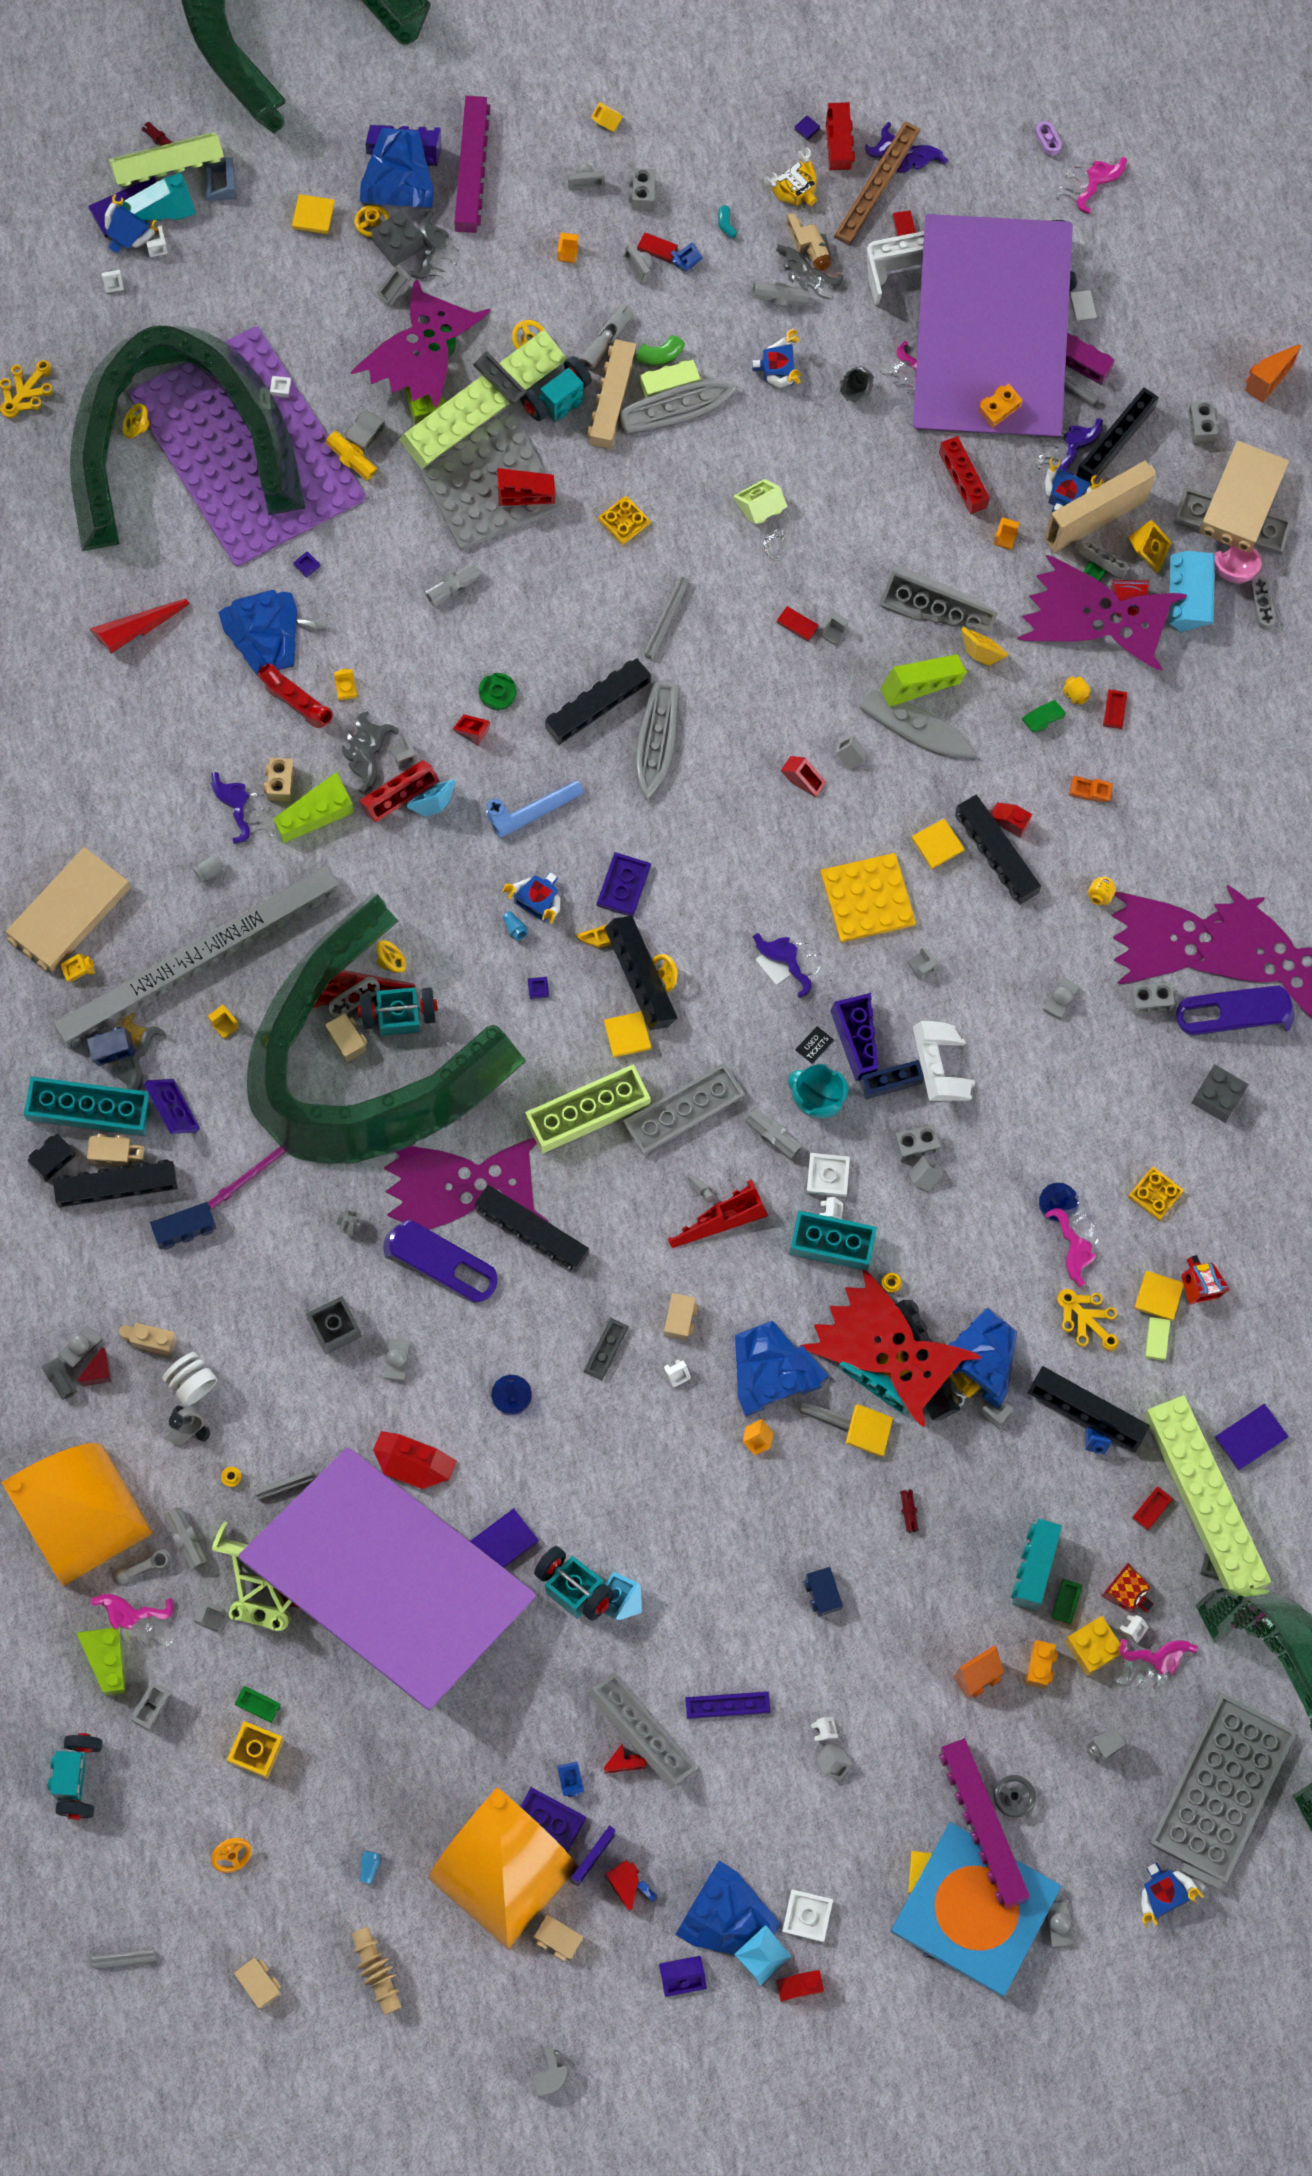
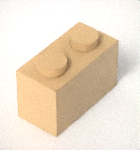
[325,1013,367,1063]
[663,1293,699,1341]
[534,1914,584,1962]
[234,1957,281,2010]

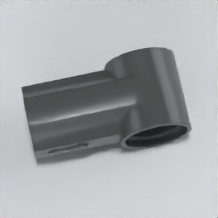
[42,1357,77,1400]

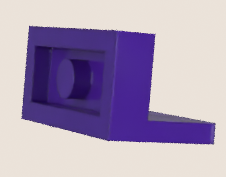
[659,1956,707,1997]

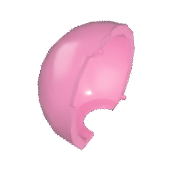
[1214,546,1262,584]

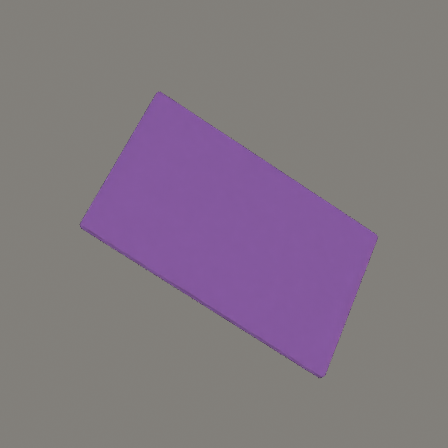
[913,214,1073,437]
[128,326,366,566]
[239,1448,536,1710]

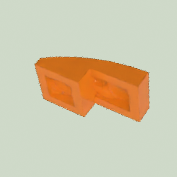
[1069,776,1113,802]

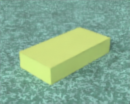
[1145,1317,1170,1361]

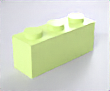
[640,360,701,398]

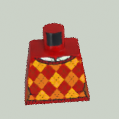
[1101,1563,1154,1613]

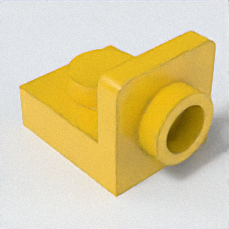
[334,668,357,701]
[60,954,95,983]

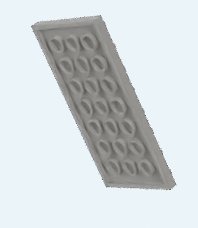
[1149,1693,1297,1884]

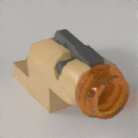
[786,213,831,271]

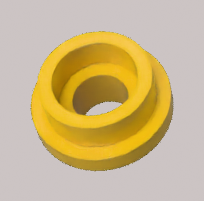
[881,1273,902,1293]
[221,1467,242,1487]

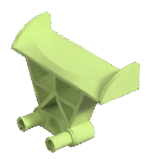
[212,1521,292,1631]

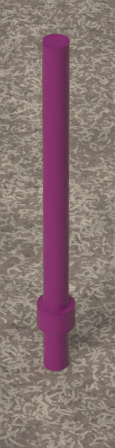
[208,1131,306,1210]

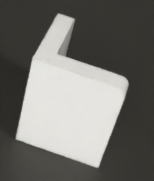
[146,226,168,257]

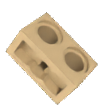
[264,758,294,802]

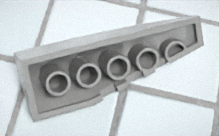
[879,565,998,630]

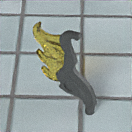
[111,1013,166,1090]

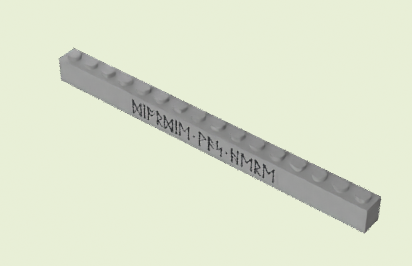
[54,866,340,1048]

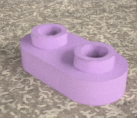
[1035,121,1062,155]

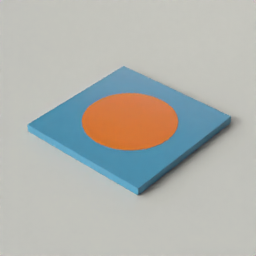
[890,1822,1062,1998]

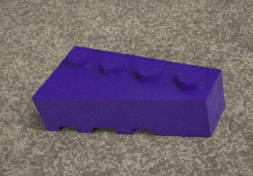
[365,125,442,166]
[830,993,879,1081]

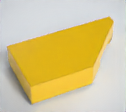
[576,924,612,949]

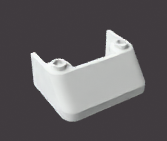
[867,231,924,305]

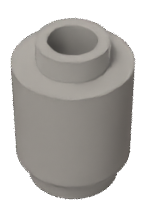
[194,855,224,882]

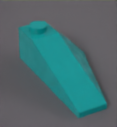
[122,173,196,221]
[839,1361,908,1416]

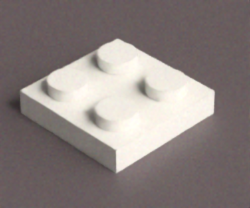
[806,1153,850,1197]
[782,1889,833,1942]

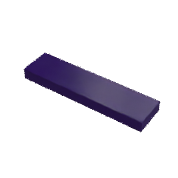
[685,1691,770,1719]

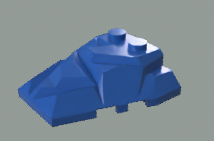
[360,128,434,208]
[218,590,297,676]
[948,1308,1017,1409]
[735,1320,821,1417]
[675,1861,781,1956]

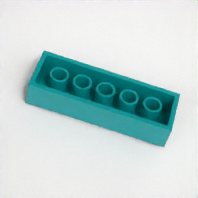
[24,1076,152,1136]

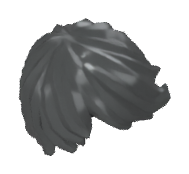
[840,366,874,402]

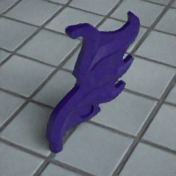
[865,122,948,173]

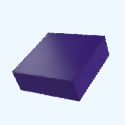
[794,115,820,141]
[293,551,320,578]
[528,977,549,999]

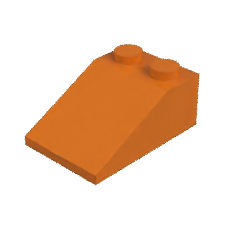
[1245,344,1301,403]
[953,1645,1004,1698]

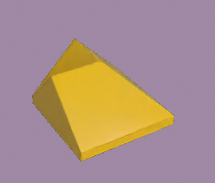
[1128,520,1172,574]
[961,627,1008,666]

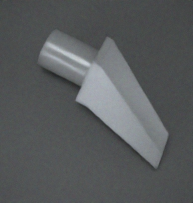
[297,618,326,632]
[688,1176,714,1202]

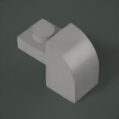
[533,2046,567,2097]

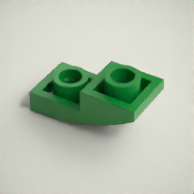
[1022,700,1066,733]

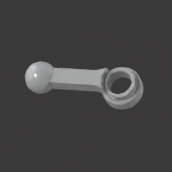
[114,1549,173,1585]

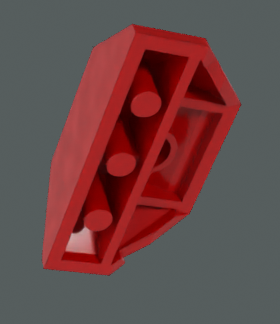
[373,1431,457,1490]

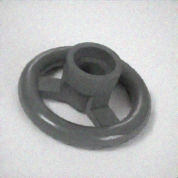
[994,1775,1036,1818]

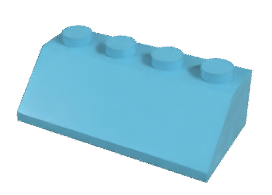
[1169,551,1215,632]

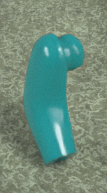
[718,205,738,239]

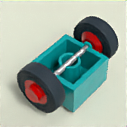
[520,356,592,422]
[358,987,438,1036]
[534,1546,614,1621]
[48,1733,103,1820]

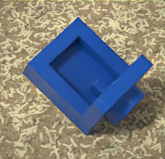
[671,242,703,271]
[1085,1427,1111,1455]
[557,1761,584,1797]

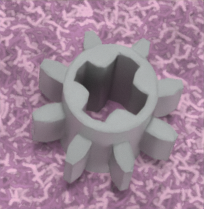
[336,1210,363,1235]

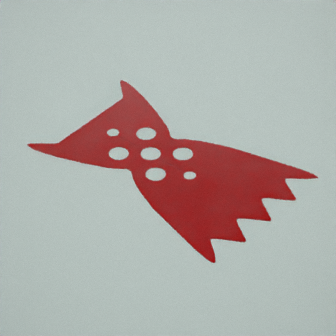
[800,1269,981,1427]

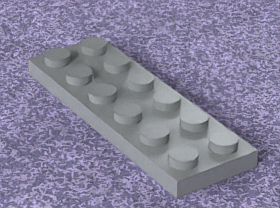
[1174,487,1293,555]
[623,1063,745,1156]
[588,1674,697,1789]

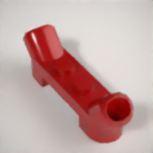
[258,664,333,728]

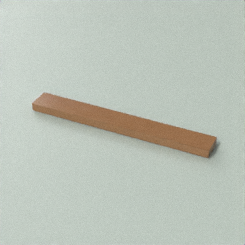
[834,121,921,246]

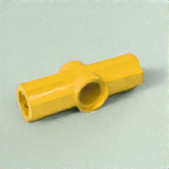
[325,431,378,481]

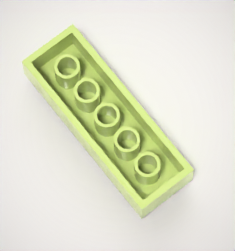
[109,132,224,187]
[525,1064,651,1154]

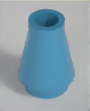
[502,911,528,941]
[360,1851,381,1884]

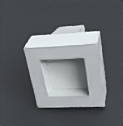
[102,270,124,293]
[270,376,291,398]
[820,1197,843,1219]
[664,1359,691,1388]
[1120,1615,1149,1644]
[811,1717,838,1741]

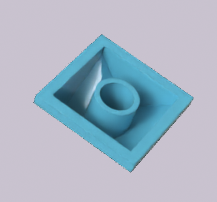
[407,779,456,817]
[604,1571,642,1620]
[734,1925,791,1986]

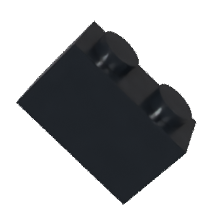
[27,1133,76,1182]

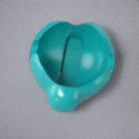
[787,1064,849,1119]

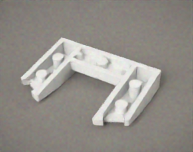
[913,1021,975,1101]

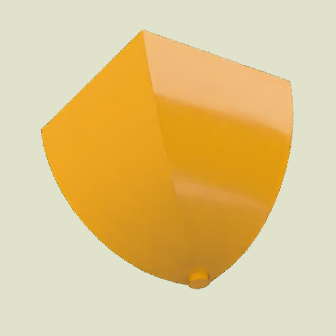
[1,1443,154,1586]
[428,1787,578,1949]

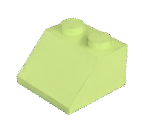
[733,479,788,524]

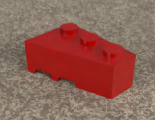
[826,102,855,170]
[497,468,555,506]

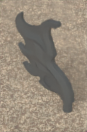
[342,711,399,795]

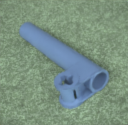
[486,780,584,838]

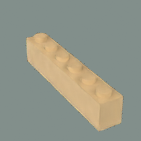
[587,339,637,449]

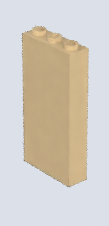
[1198,440,1289,553]
[1044,460,1156,553]
[5,847,130,973]

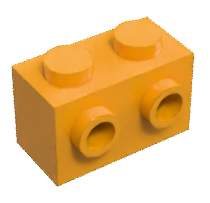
[978,383,1023,428]
[1024,1640,1058,1689]

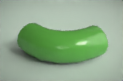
[636,335,685,366]

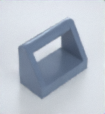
[205,157,236,201]

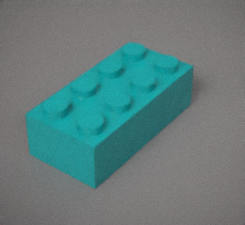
[789,1210,877,1271]
[1010,1518,1062,1611]

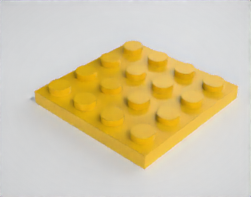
[820,853,916,943]

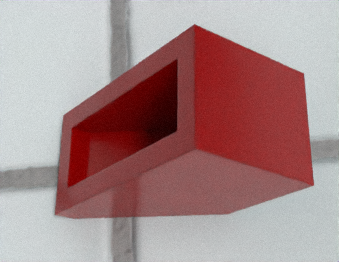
[780,756,826,797]
[990,802,1033,838]
[605,1860,640,1912]
[776,1970,824,2002]

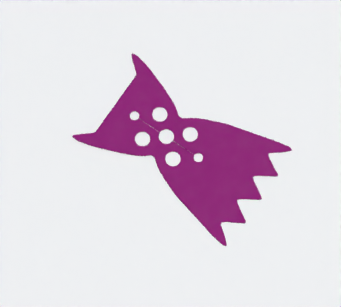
[351,279,491,408]
[1017,555,1188,670]
[1187,885,1312,1018]
[1112,892,1265,984]
[384,1138,549,1229]

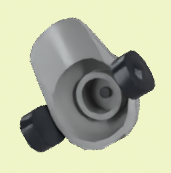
[164,1406,210,1444]

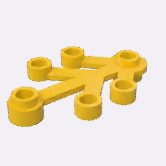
[0,360,53,418]
[1057,1289,1119,1352]

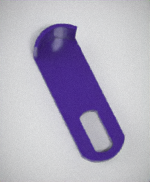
[1176,985,1295,1036]
[383,1220,498,1303]

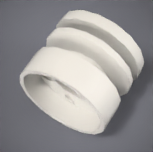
[162,1352,218,1406]

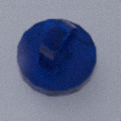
[1039,1183,1079,1222]
[491,1374,532,1416]

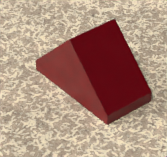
[77,1347,112,1387]

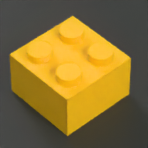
[1064,1616,1121,1676]
[227,1721,284,1780]

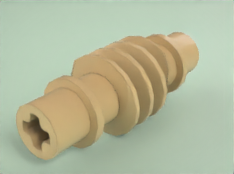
[351,1927,402,2015]

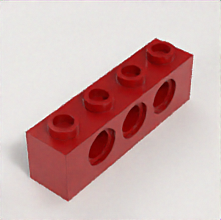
[939,436,990,515]
[359,760,440,823]

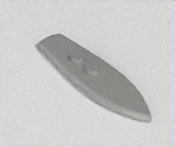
[619,380,738,433]
[636,681,678,800]
[860,689,977,758]

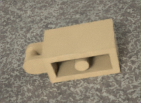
[87,1134,144,1167]
[119,1322,177,1357]

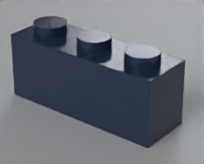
[860,1060,924,1100]
[150,1202,217,1250]

